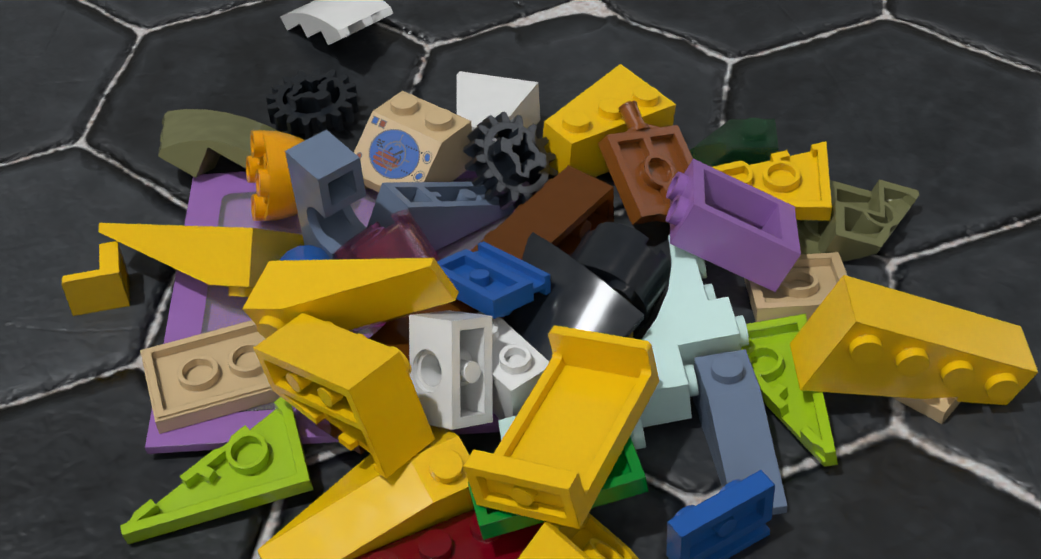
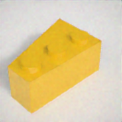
[543,64,676,178]
[253,313,435,479]

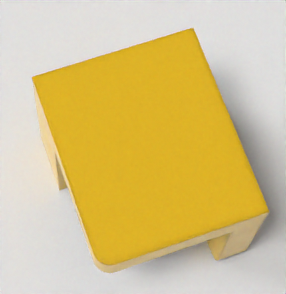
[62,241,130,316]

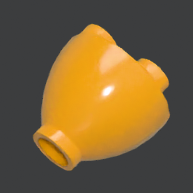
[246,130,305,221]

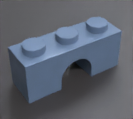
[285,130,376,260]

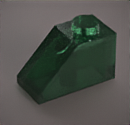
[689,118,779,167]

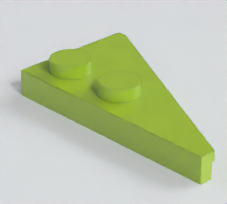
[741,313,838,467]
[120,397,313,544]

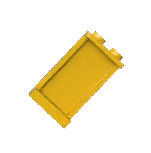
[463,325,659,529]

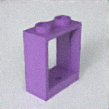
[666,159,801,292]

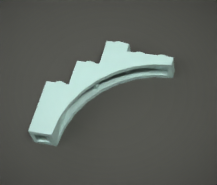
[498,235,749,452]

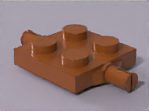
[598,100,693,226]

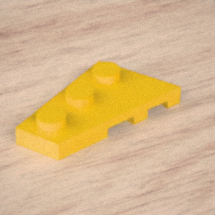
[712,141,832,221]

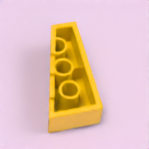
[790,275,1038,405]

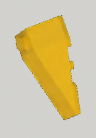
[98,223,304,297]

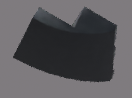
[504,232,644,362]

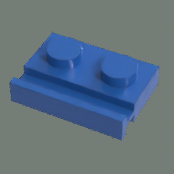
[437,241,551,319]
[666,470,775,559]

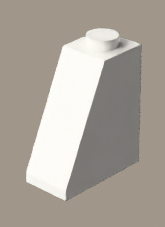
[457,71,540,142]

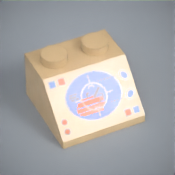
[354,91,472,192]

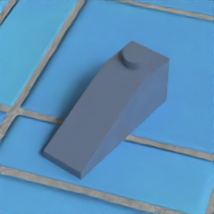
[367,182,514,258]
[693,349,787,515]

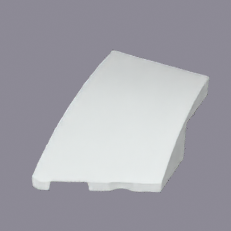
[280,0,393,45]

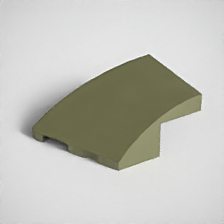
[158,109,280,178]
[796,179,919,262]

